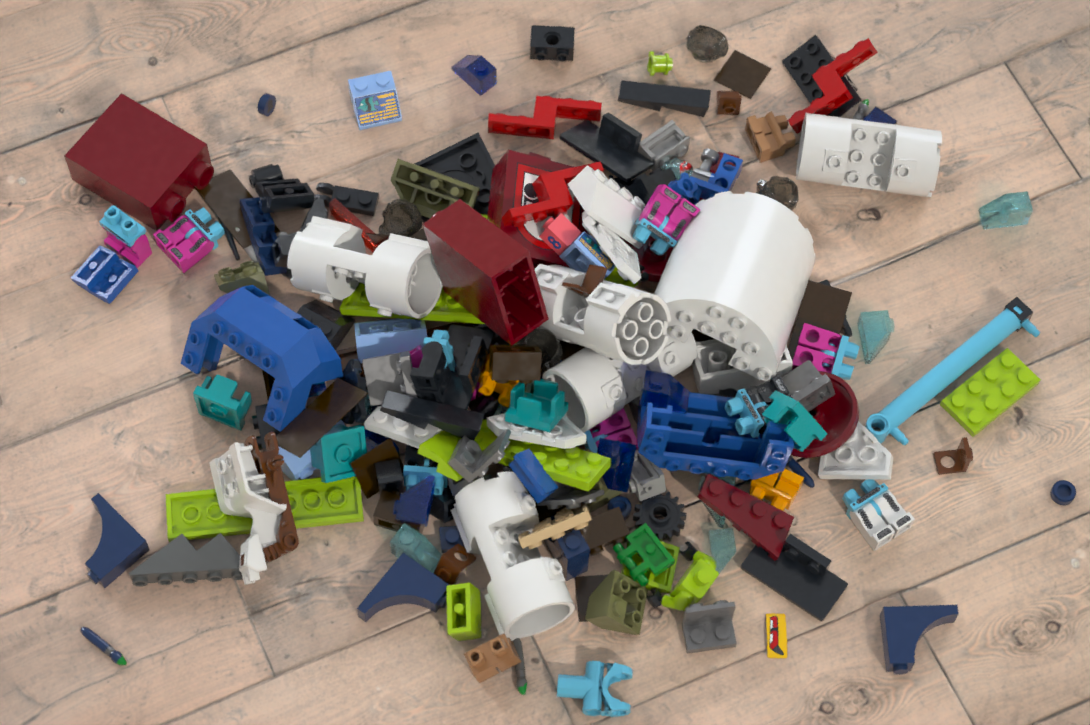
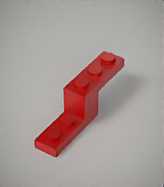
[787,38,878,134]
[488,96,602,140]
[501,161,604,227]

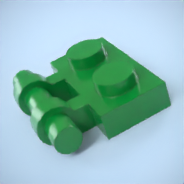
[613,523,675,587]

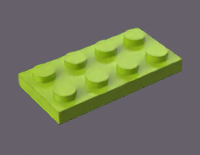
[940,348,1041,437]

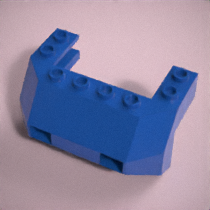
[181,285,343,431]
[637,386,794,480]

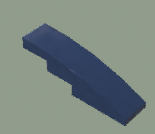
[240,197,287,276]

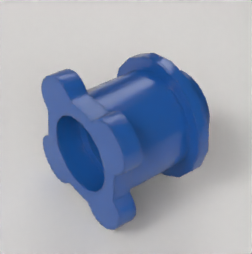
[668,172,698,199]

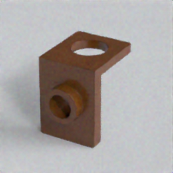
[717,91,742,115]
[562,265,607,297]
[933,437,973,475]
[433,544,477,585]

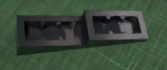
[618,80,711,117]
[380,390,484,441]

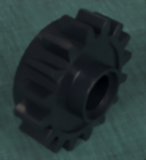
[633,491,687,542]

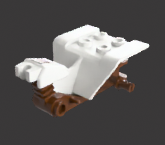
[209,432,299,585]

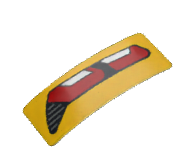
[766,613,787,658]

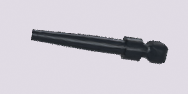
[218,218,240,261]

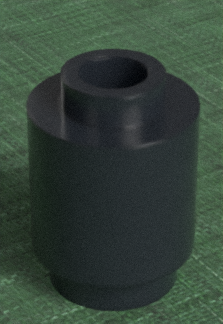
[248,164,284,188]

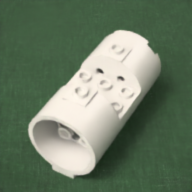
[796,113,942,198]
[287,216,442,318]
[534,264,671,365]
[542,332,697,433]
[451,472,575,641]

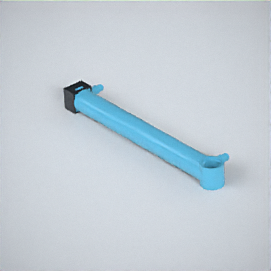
[865,297,1040,445]

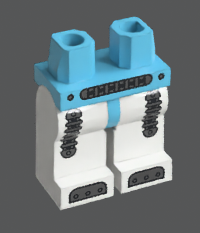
[842,479,915,551]

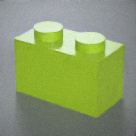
[447,582,482,641]

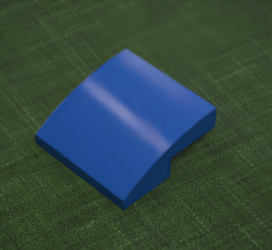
[71,245,139,304]

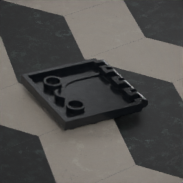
[414,132,495,224]

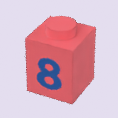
[539,213,581,256]

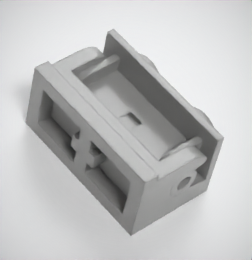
[638,120,690,171]
[617,449,666,501]

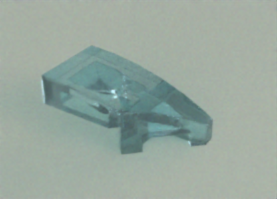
[708,528,736,574]

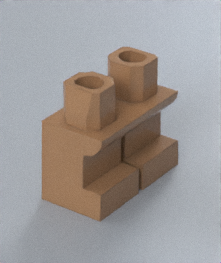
[745,111,796,163]
[464,633,522,683]

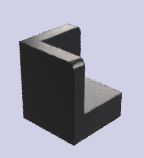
[426,485,456,523]

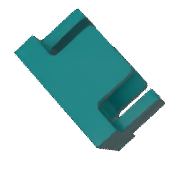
[193,375,252,431]
[505,379,569,432]
[762,390,827,452]
[310,424,367,483]

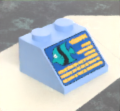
[348,71,402,130]
[559,231,616,279]

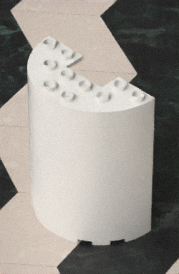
[654,191,815,383]

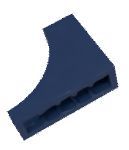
[85,493,150,589]
[543,514,590,581]
[357,553,449,622]
[880,605,959,675]

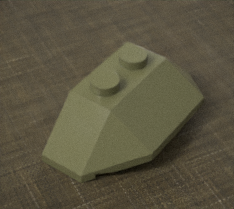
[391,159,480,218]

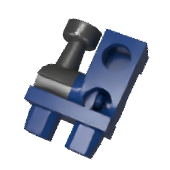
[686,149,743,205]

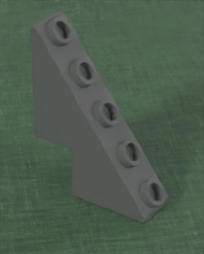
[129,533,243,586]

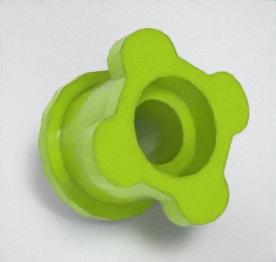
[647,51,673,76]

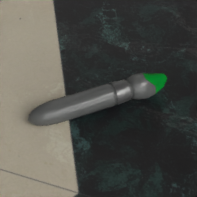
[513,638,527,695]

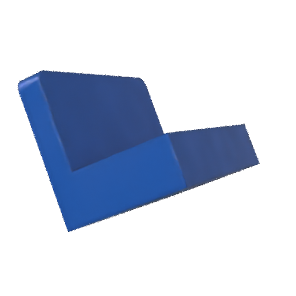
[509,449,559,504]

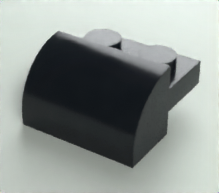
[255,178,314,213]

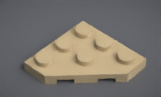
[518,502,592,549]

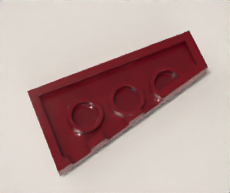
[697,473,794,561]

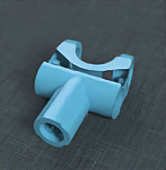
[557,661,633,717]

